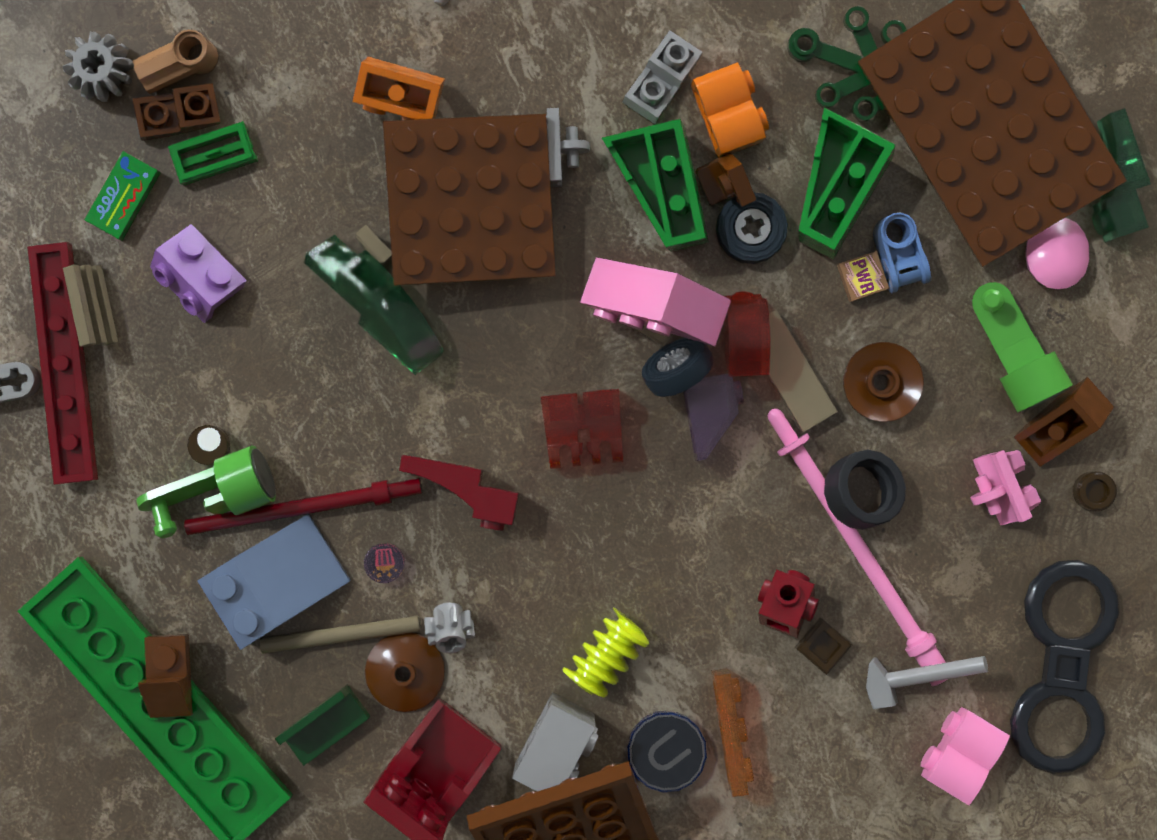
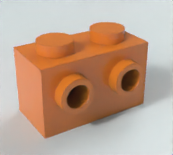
[352,57,445,120]

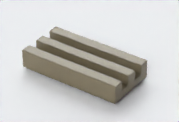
[63,265,118,346]

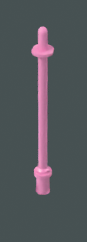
[768,409,948,686]

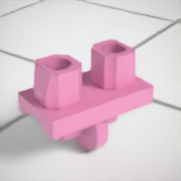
[970,450,1041,526]

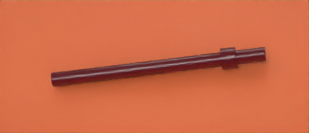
[184,478,423,535]

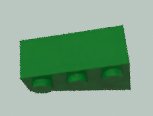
[799,107,896,260]
[602,119,709,252]

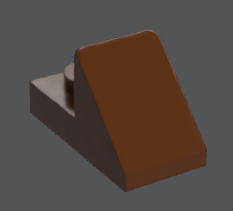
[138,634,193,718]

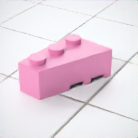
[580,257,731,346]

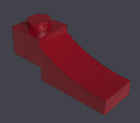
[399,455,519,531]

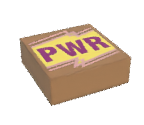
[837,251,889,302]

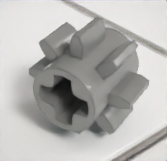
[424,602,475,653]

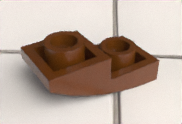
[133,83,220,141]

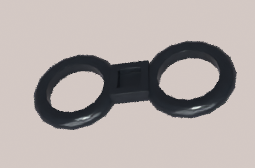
[1010,560,1119,774]

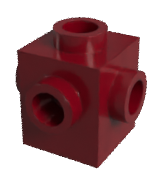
[758,569,819,638]

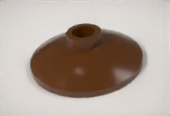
[843,342,924,422]
[365,632,445,712]

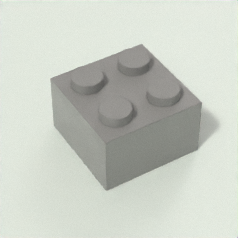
[512,692,599,791]

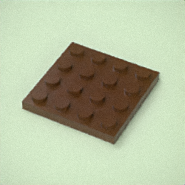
[383,114,556,286]
[467,761,659,840]

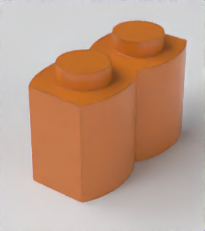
[691,62,769,158]

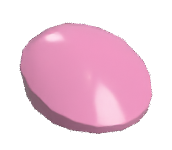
[1025,218,1089,289]

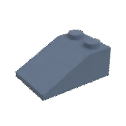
[198,514,351,650]

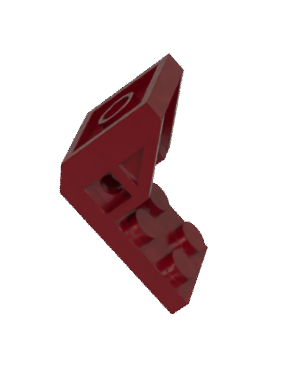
[363,698,502,840]

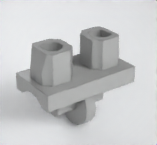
[546,108,590,187]

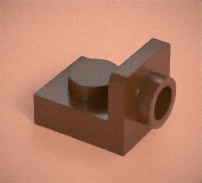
[695,153,756,207]

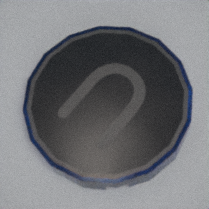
[627,711,707,792]

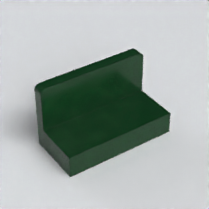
[275,684,370,766]

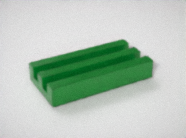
[168,121,258,186]

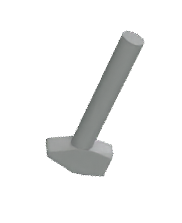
[866,656,988,709]

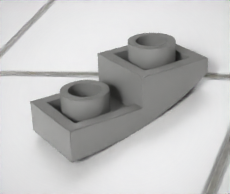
[622,31,703,124]

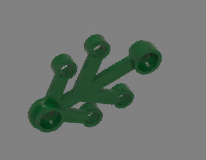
[787,6,907,122]

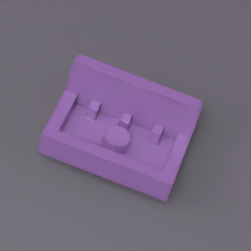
[150,224,247,323]

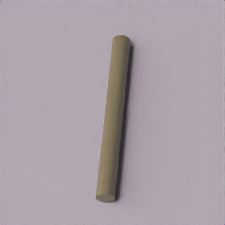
[260,616,421,654]

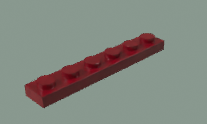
[27,242,98,485]

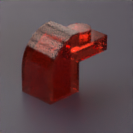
[724,291,770,377]

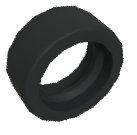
[824,449,906,530]

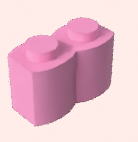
[921,707,1010,805]

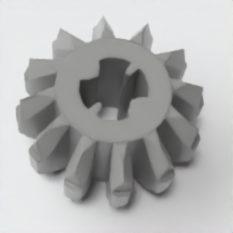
[62,31,134,102]

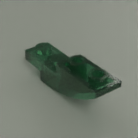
[304,235,444,375]

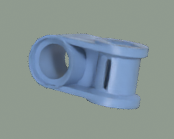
[873,212,931,294]

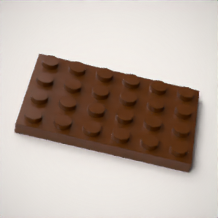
[858,0,1127,267]

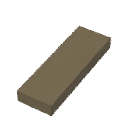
[741,310,838,432]

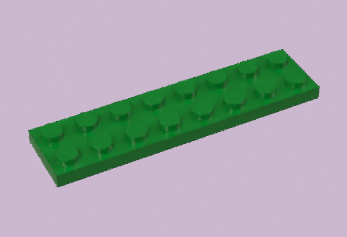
[17,556,293,840]

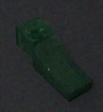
[1092,108,1151,243]

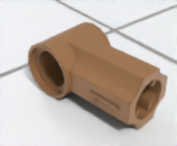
[133,29,218,94]

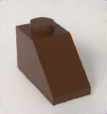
[1014,377,1114,467]

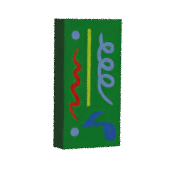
[84,151,161,241]

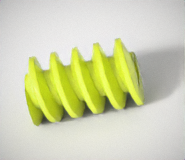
[562,607,649,698]

